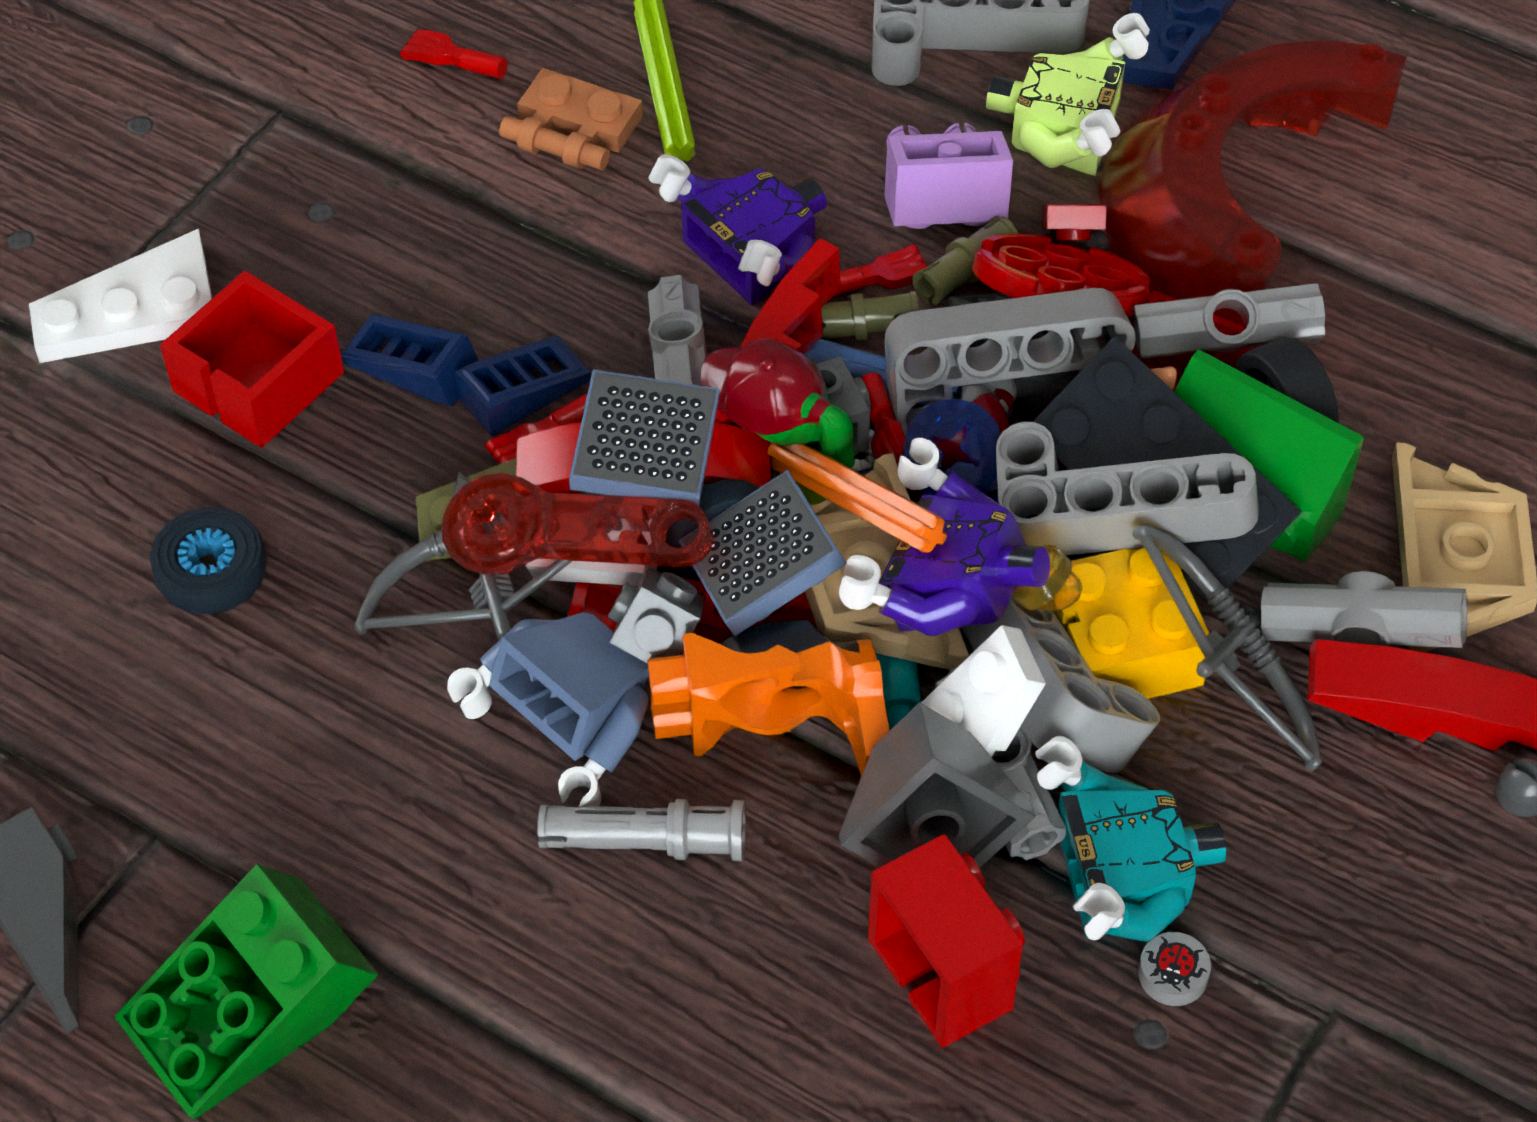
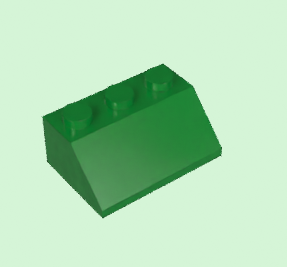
[1174,349,1364,563]

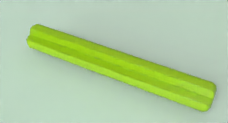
[633,0,695,162]

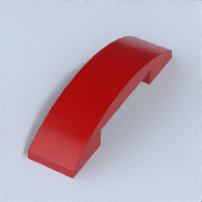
[515,422,771,499]

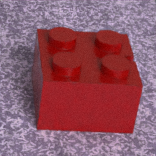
[160,270,344,448]
[868,834,1025,1048]

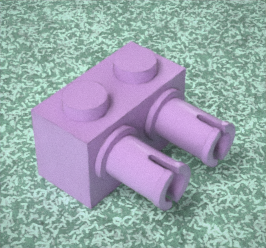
[884,123,1013,229]

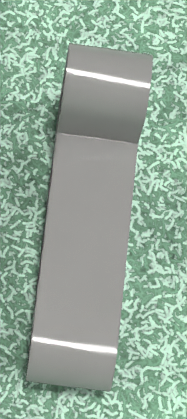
[871,0,1090,86]
[884,288,1136,441]
[996,422,1259,557]
[961,586,1160,773]

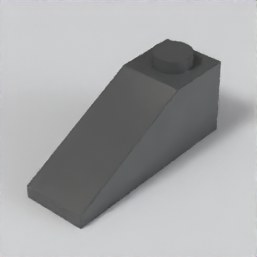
[0,807,79,1034]

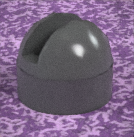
[1495,758,1537,817]

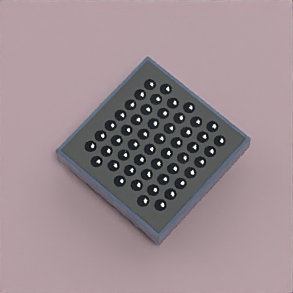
[569,370,720,509]
[678,470,846,636]

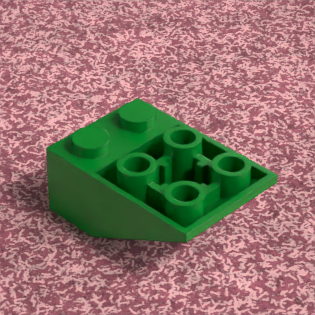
[114,864,379,1119]

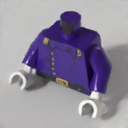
[648,154,827,306]
[839,438,1050,636]

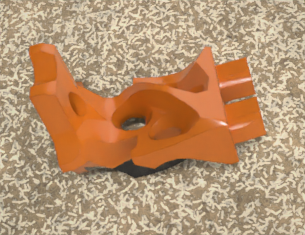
[647,620,890,777]

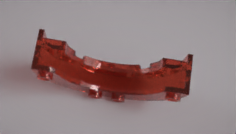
[1099,41,1407,326]

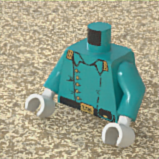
[1035,736,1226,941]

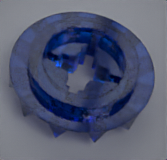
[901,399,1001,495]

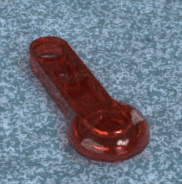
[442,473,714,576]

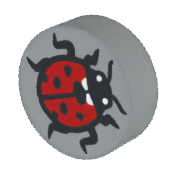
[1138,932,1211,1006]

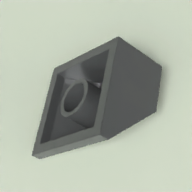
[839,702,1036,868]

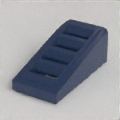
[341,314,479,406]
[454,336,591,436]

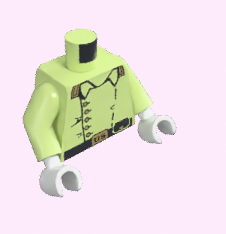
[986,13,1150,176]

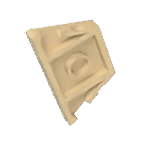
[1392,443,1537,652]
[805,453,969,670]

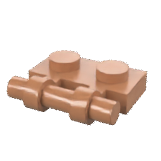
[499,68,643,171]

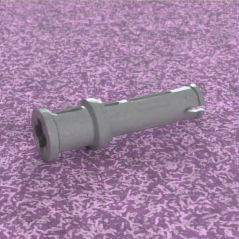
[538,799,746,861]

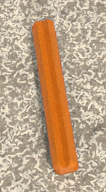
[767,443,947,553]

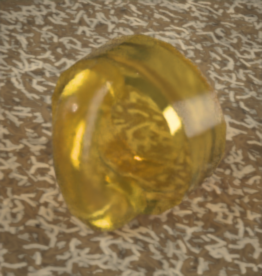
[1012,544,1083,611]

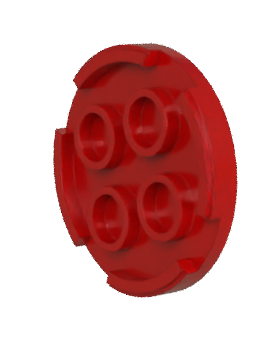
[972,234,1151,317]

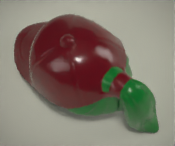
[700,338,855,468]

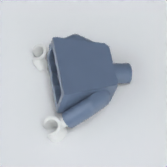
[447,612,649,807]

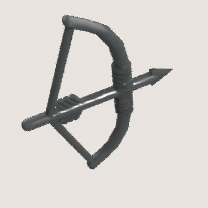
[354,472,623,641]
[1132,525,1322,771]

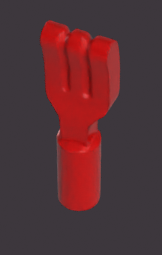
[400,30,508,79]
[833,245,928,297]
[861,373,910,466]
[485,393,588,464]

